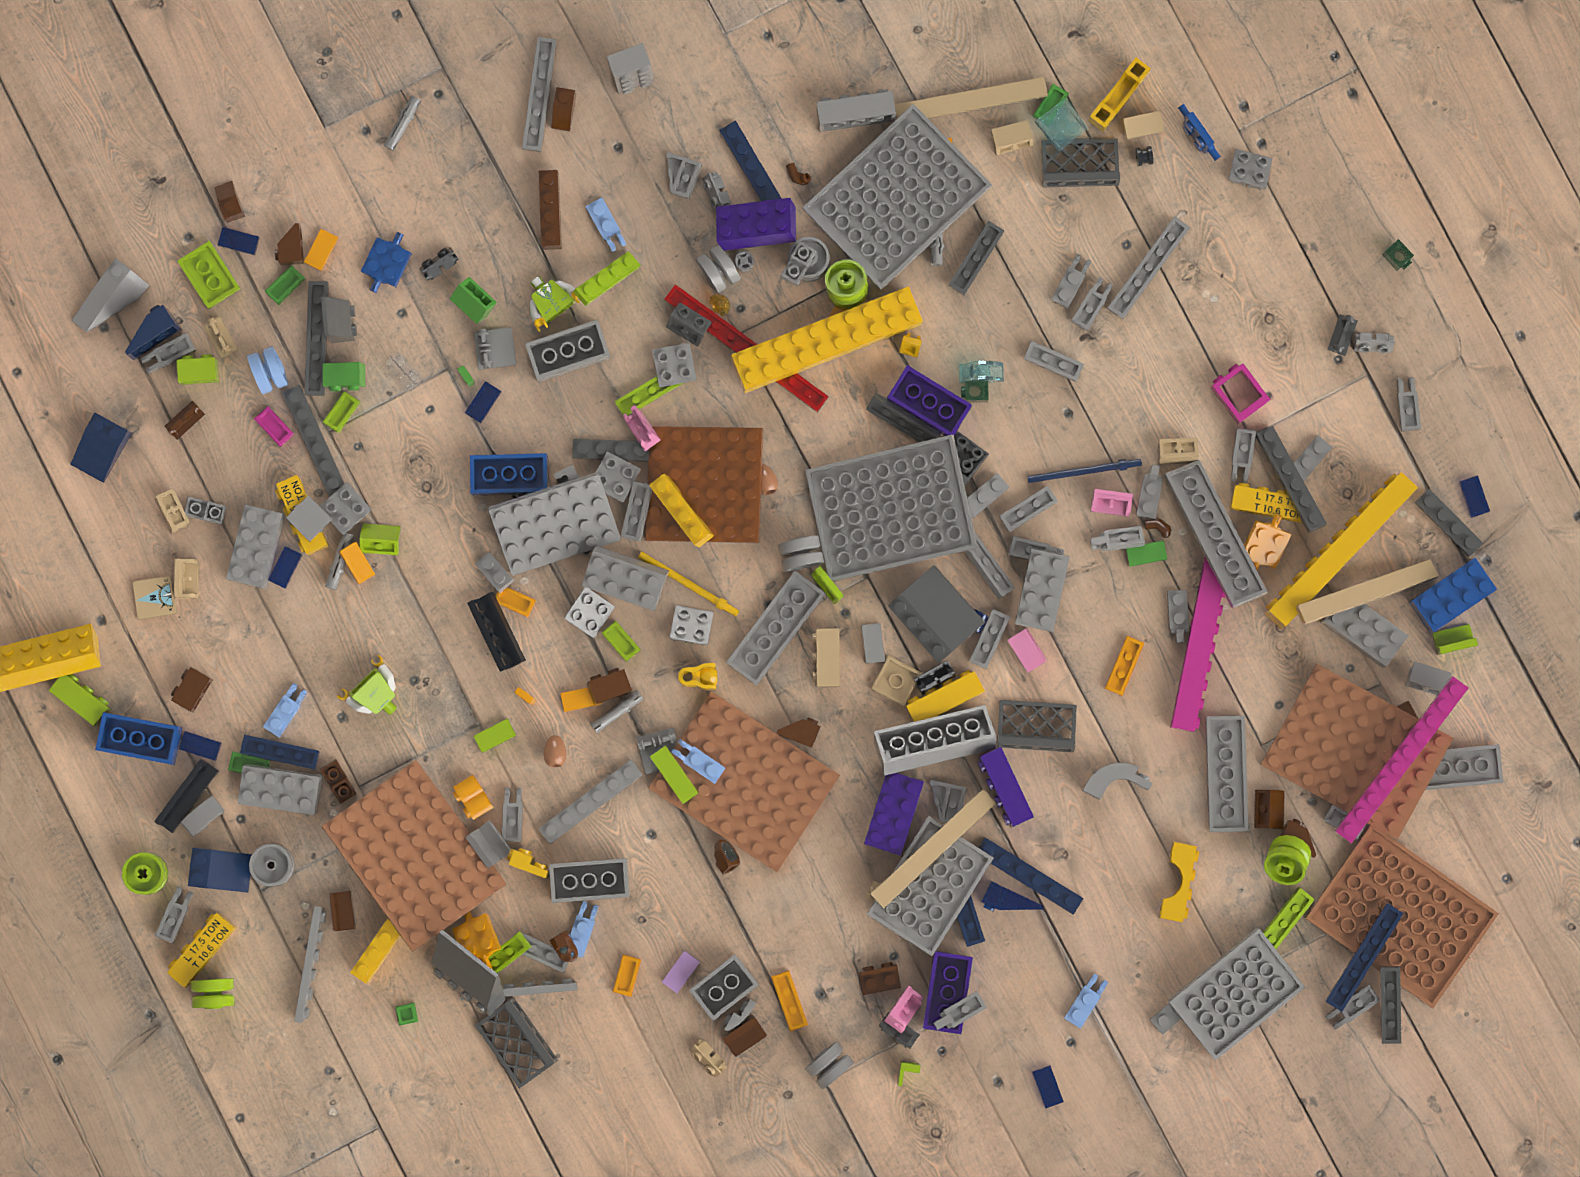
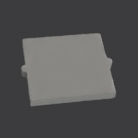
[286,496,332,541]

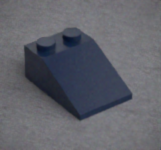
[125,305,181,360]
[70,413,132,483]
[188,848,252,893]

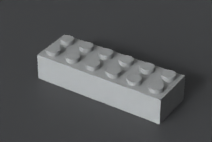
[874,705,996,775]

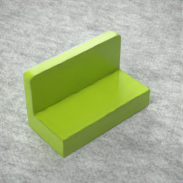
[360,523,401,555]
[1432,624,1478,655]
[897,1061,921,1087]

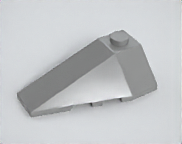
[72,259,150,332]

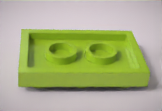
[178,241,241,309]

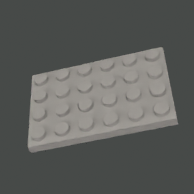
[488,472,621,576]
[866,816,993,956]
[1168,927,1305,1061]

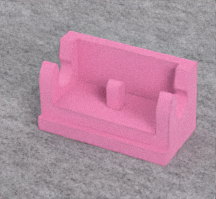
[623,405,660,451]
[1091,489,1133,517]
[1008,628,1048,673]
[884,986,923,1034]

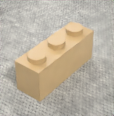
[812,629,840,687]

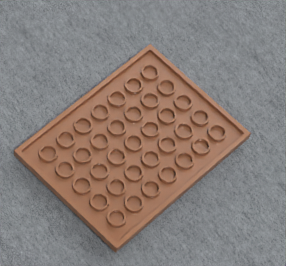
[1261,664,1454,840]
[648,692,840,872]
[322,760,506,952]
[1305,825,1499,1009]

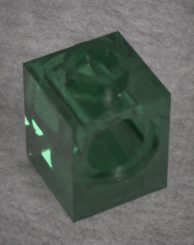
[1382,239,1414,271]
[961,381,989,403]

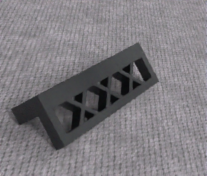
[467,592,526,672]
[154,759,219,833]

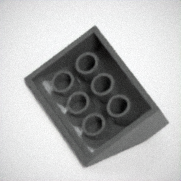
[888,565,985,663]
[431,930,505,1016]

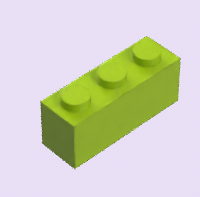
[48,674,112,727]

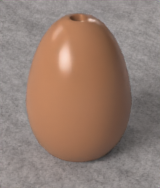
[761,464,778,495]
[543,735,567,767]

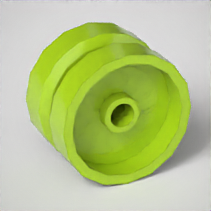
[825,260,868,309]
[1264,835,1311,885]
[122,852,169,895]
[191,978,235,1009]

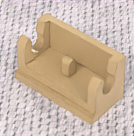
[1121,111,1164,139]
[991,120,1033,155]
[1158,438,1199,464]
[155,489,190,534]
[174,559,199,599]

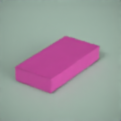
[254,406,294,447]

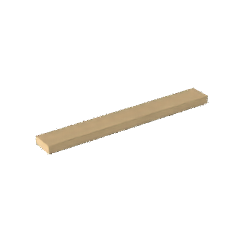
[895,77,1048,119]
[1296,559,1439,625]
[870,789,996,908]

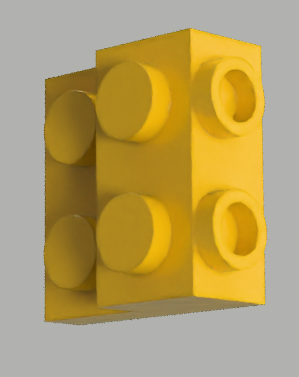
[507,848,550,878]

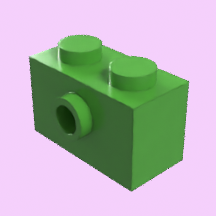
[449,277,497,324]
[323,362,365,392]

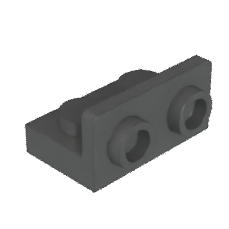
[666,303,711,347]

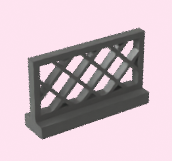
[1041,138,1120,188]
[997,700,1077,753]
[475,998,559,1089]

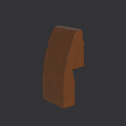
[320,759,357,804]

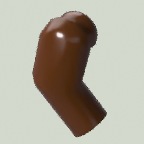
[786,163,811,186]
[1145,519,1172,538]

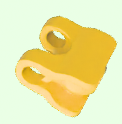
[678,663,717,690]

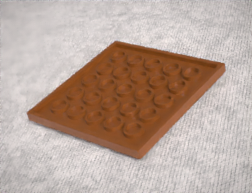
[645,426,763,543]

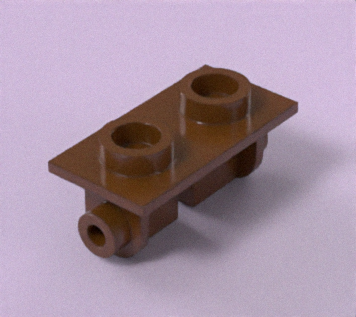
[164,400,205,440]

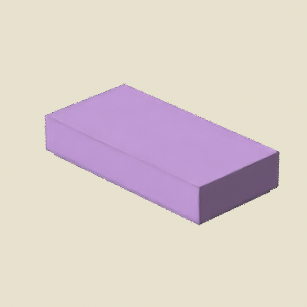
[662,951,700,993]

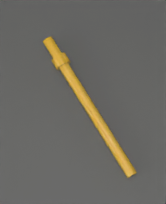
[638,551,740,617]

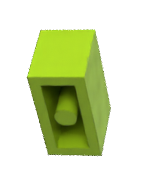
[177,354,219,385]

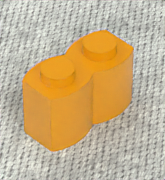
[453,775,494,820]

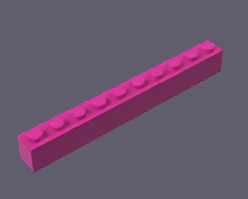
[1170,557,1225,732]
[1335,676,1469,843]

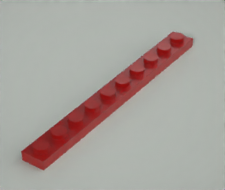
[664,284,829,413]

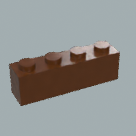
[539,170,562,250]

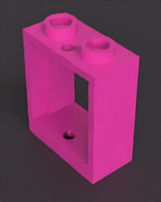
[1211,363,1271,424]

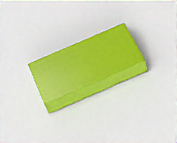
[323,391,360,433]
[811,566,844,604]
[602,621,641,662]
[474,718,517,753]

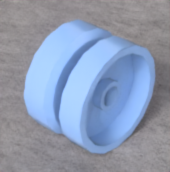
[247,346,288,394]

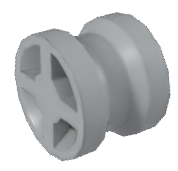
[735,251,754,272]

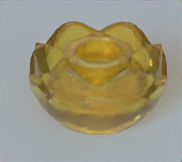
[709,294,731,316]

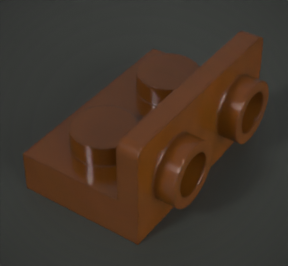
[859,962,901,995]

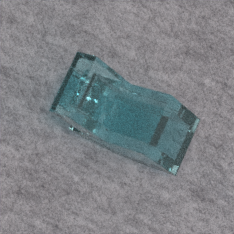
[959,361,1004,384]

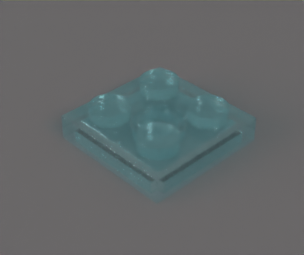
[1035,98,1088,152]

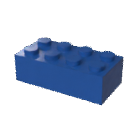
[470,453,549,496]
[1409,558,1497,634]
[95,712,182,765]

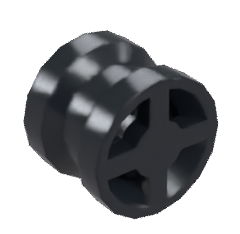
[1135,146,1154,167]

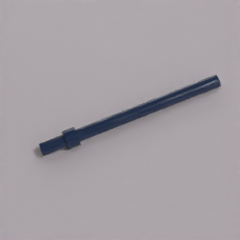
[1027,458,1142,483]

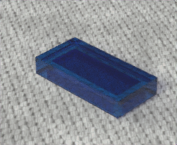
[217,227,260,256]
[465,381,502,424]
[1459,476,1490,518]
[268,546,303,589]
[179,731,222,761]
[1032,1065,1064,1109]

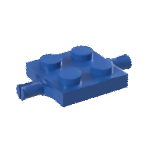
[1178,104,1221,161]
[361,232,412,293]

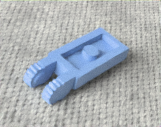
[585,198,626,252]
[263,683,308,738]
[671,739,725,784]
[564,901,599,958]
[1064,973,1108,1029]

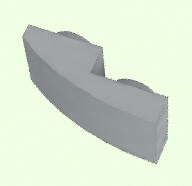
[781,242,816,287]
[184,497,226,525]
[181,796,224,837]
[723,999,757,1031]

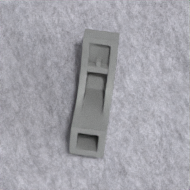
[1082,763,1152,800]

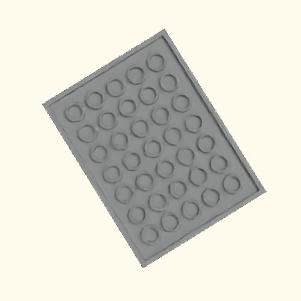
[803,104,992,290]
[805,435,978,582]

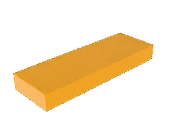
[1104,636,1144,696]
[771,970,808,1032]

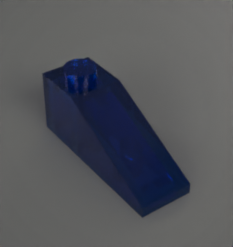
[981,881,1044,912]

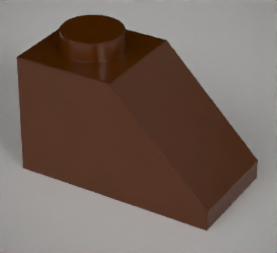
[551,87,576,132]
[214,181,246,223]
[275,223,304,266]
[776,717,821,748]
[1280,819,1316,858]

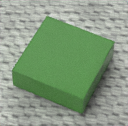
[457,365,475,387]
[395,1002,419,1026]

